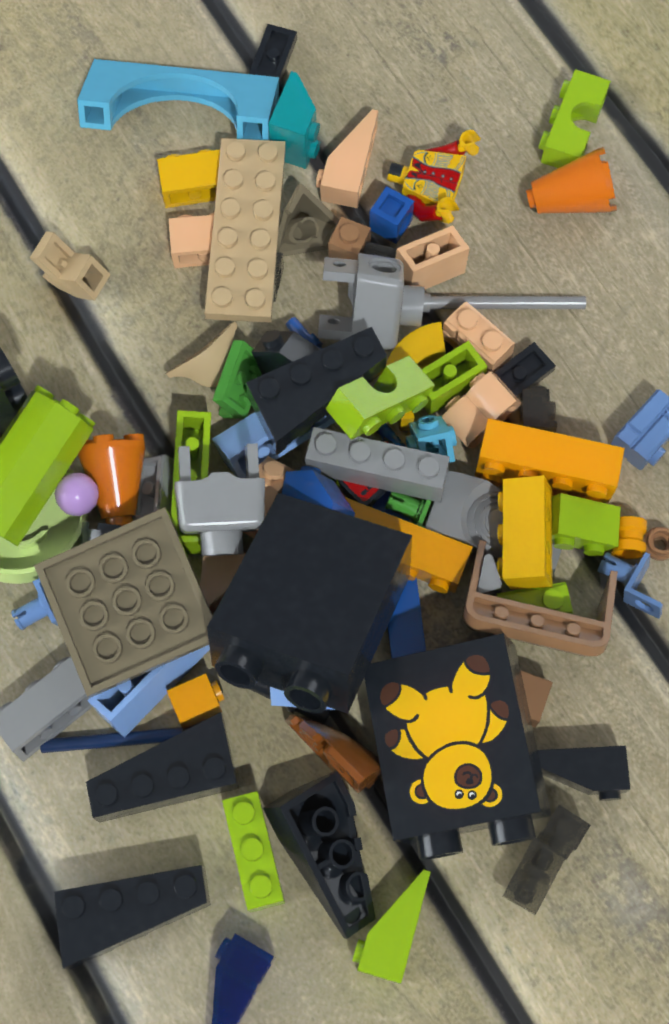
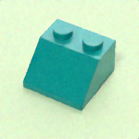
[268,71,321,169]

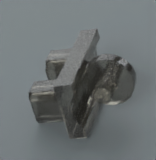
[502,838,567,915]

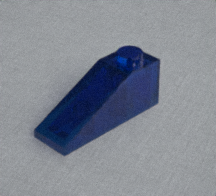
[212,933,276,1024]

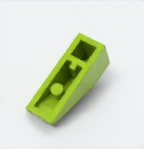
[352,870,431,984]

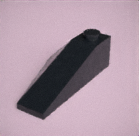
[263,771,376,939]

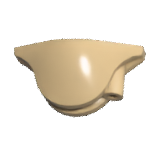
[165,321,237,387]

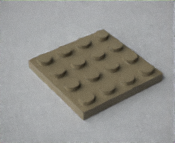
[34,507,213,698]

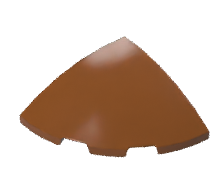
[285,714,382,794]

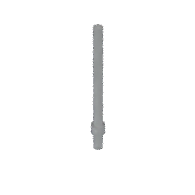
[423,293,586,312]

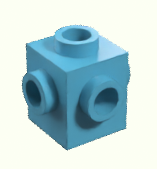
[406,415,457,463]

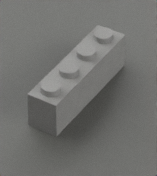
[305,427,450,503]
[0,656,92,762]

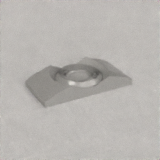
[425,470,562,578]

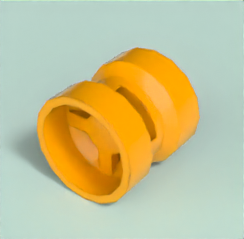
[611,516,647,559]

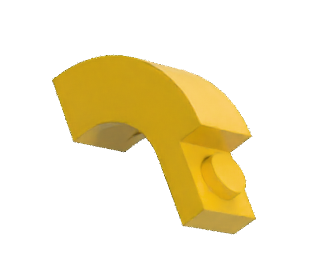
[386,322,446,431]

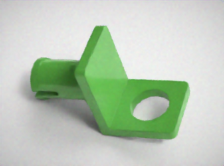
[385,492,432,528]

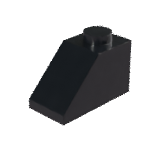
[252,330,320,375]

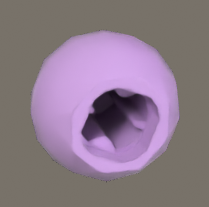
[54,473,99,516]

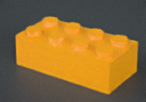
[474,418,625,504]

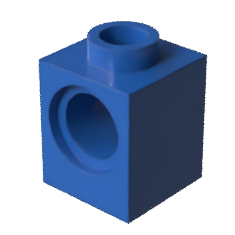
[369,186,414,244]

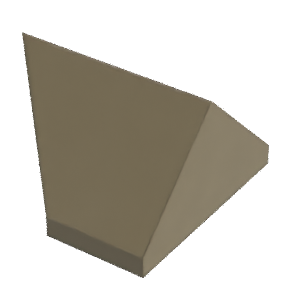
[277,184,339,257]

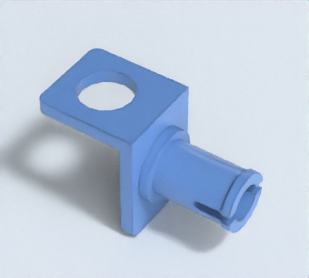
[598,552,663,619]
[11,578,58,630]

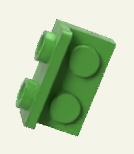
[212,340,262,419]

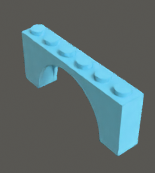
[77,59,279,141]

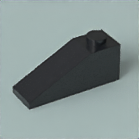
[538,746,630,801]

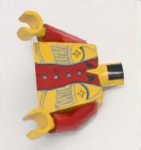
[387,130,481,224]

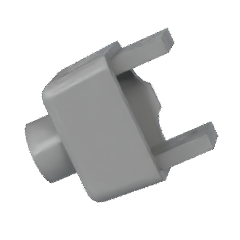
[318,253,425,350]
[174,443,265,556]

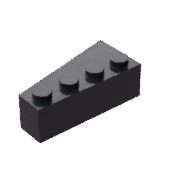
[246,327,387,455]
[86,712,239,823]
[54,865,211,969]

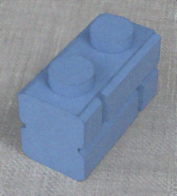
[611,389,669,471]

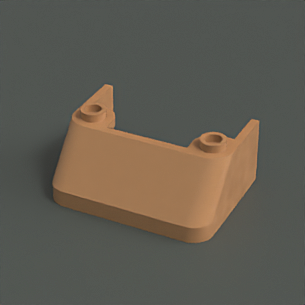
[462,540,618,657]

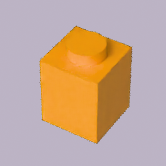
[167,673,225,729]

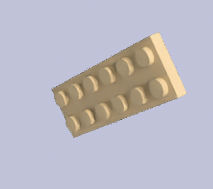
[204,138,286,323]

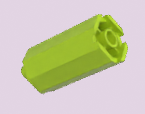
[0,385,96,547]

